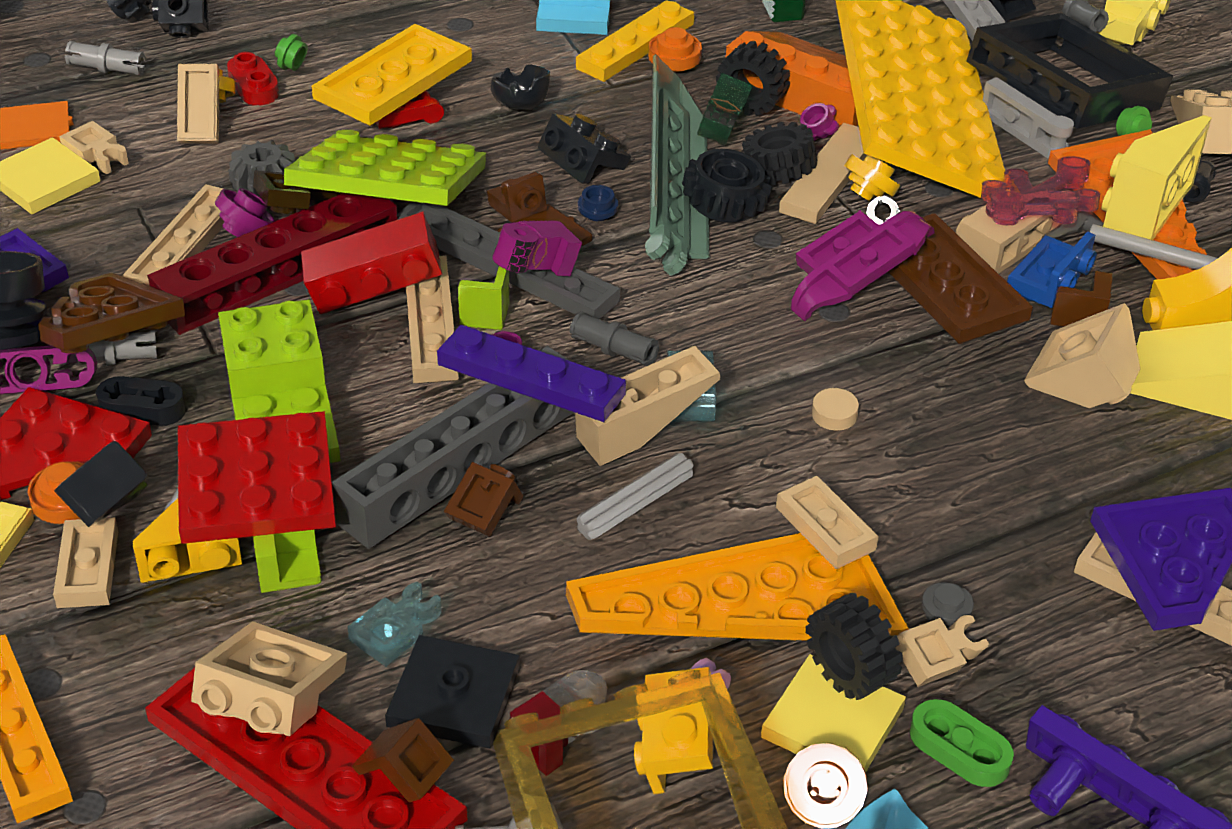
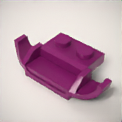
[791,210,934,321]

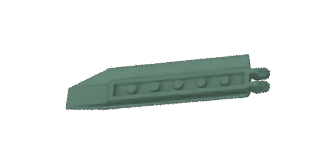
[645,54,709,276]

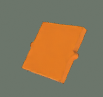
[0,101,74,150]

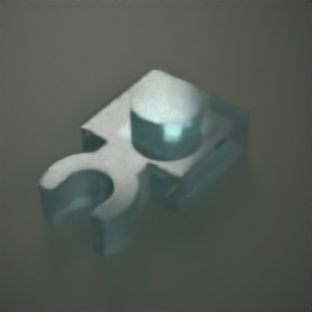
[348,582,441,667]

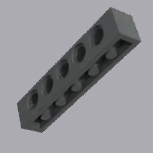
[332,346,574,549]

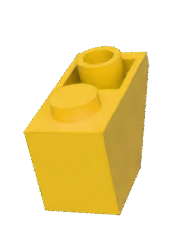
[132,498,242,583]

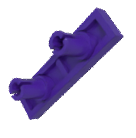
[1026,705,1232,829]

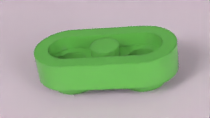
[910,699,1014,787]

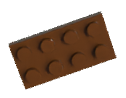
[888,213,1033,344]

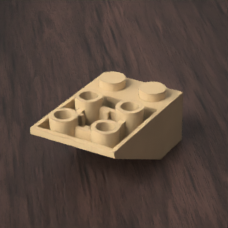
[1170,89,1232,154]

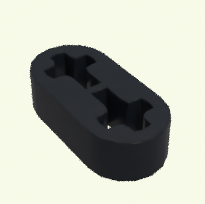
[96,376,186,426]

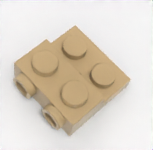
[191,621,347,736]

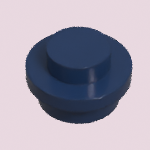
[578,185,618,221]

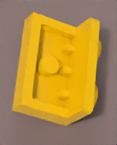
[634,667,714,794]

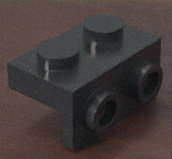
[538,113,631,184]

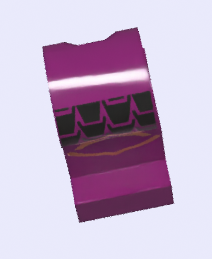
[492,221,582,276]

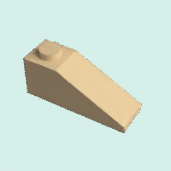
[956,190,1076,274]
[575,345,720,466]

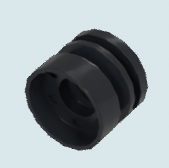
[0,251,47,350]

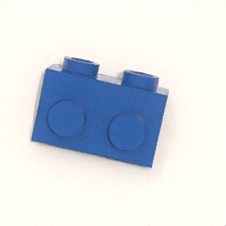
[1007,231,1097,308]

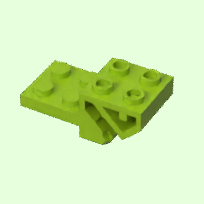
[218,299,341,463]

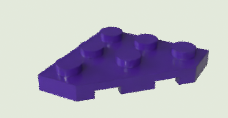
[1090,488,1232,631]

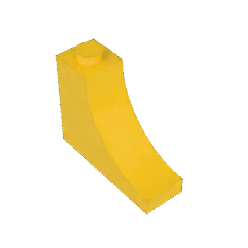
[1142,248,1232,330]

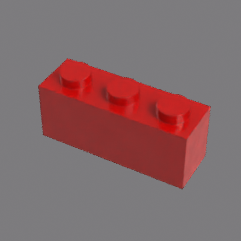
[301,212,442,314]

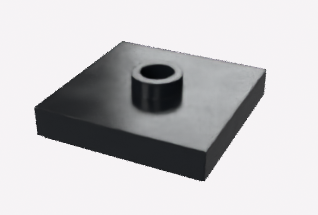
[385,635,520,749]

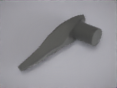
[1042,210,1104,239]

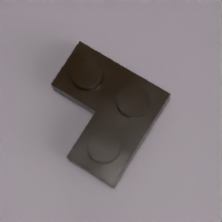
[253,170,342,214]

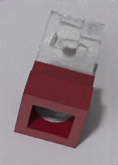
[510,670,607,776]

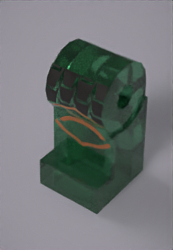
[697,73,753,146]

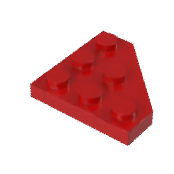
[0,387,152,500]

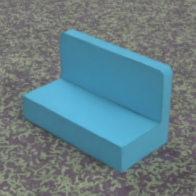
[536,0,610,35]

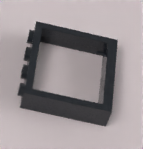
[966,13,1173,129]

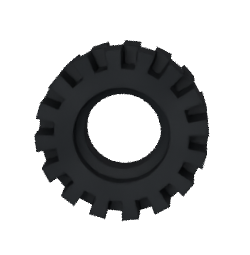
[716,41,790,116]
[742,122,817,185]
[805,593,903,700]

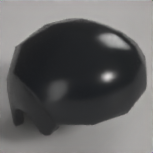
[490,64,551,110]

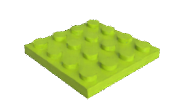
[284,130,486,206]

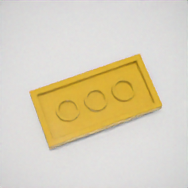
[312,24,472,126]

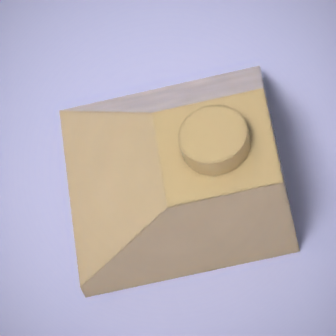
[1024,303,1140,408]

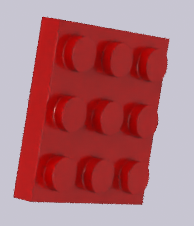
[178,411,336,544]

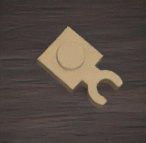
[59,121,129,174]
[895,615,989,687]

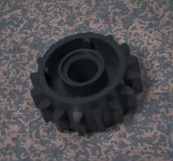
[682,149,772,223]

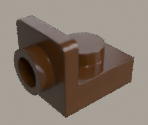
[487,172,547,223]
[444,462,524,537]

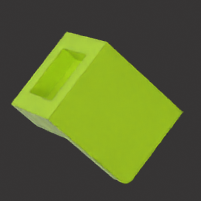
[458,266,510,330]
[253,530,321,593]

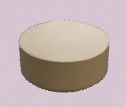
[812,388,859,430]

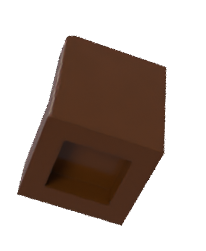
[1050,271,1113,327]
[352,718,454,802]

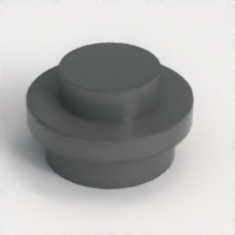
[922,582,974,629]

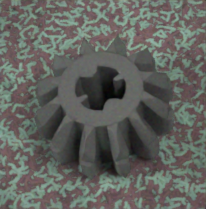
[228,140,296,197]

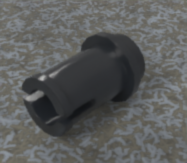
[1184,159,1216,202]

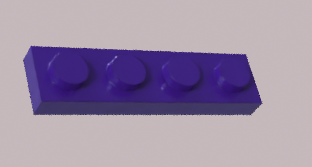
[437,325,626,422]

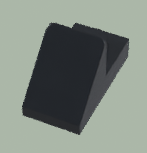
[54,441,148,527]

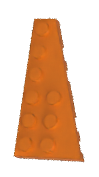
[1048,129,1207,279]

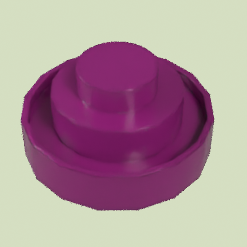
[215,188,275,237]

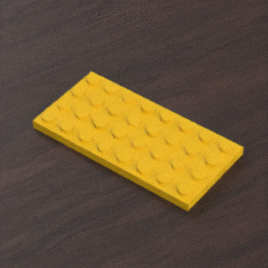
[835,0,1012,203]

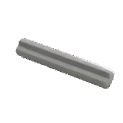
[576,453,694,540]

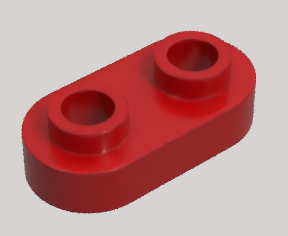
[227,52,279,105]

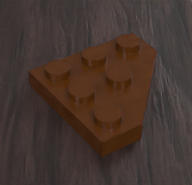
[38,273,185,353]

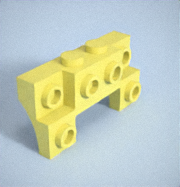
[1062,0,1171,45]

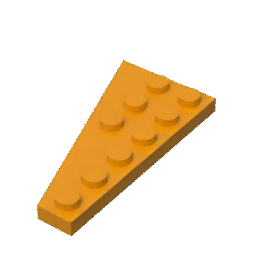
[566,533,909,641]

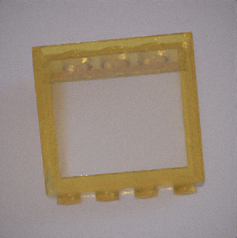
[493,670,788,829]

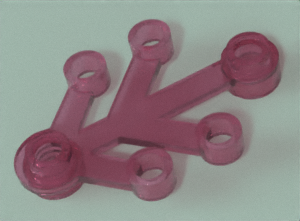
[981,156,1100,225]

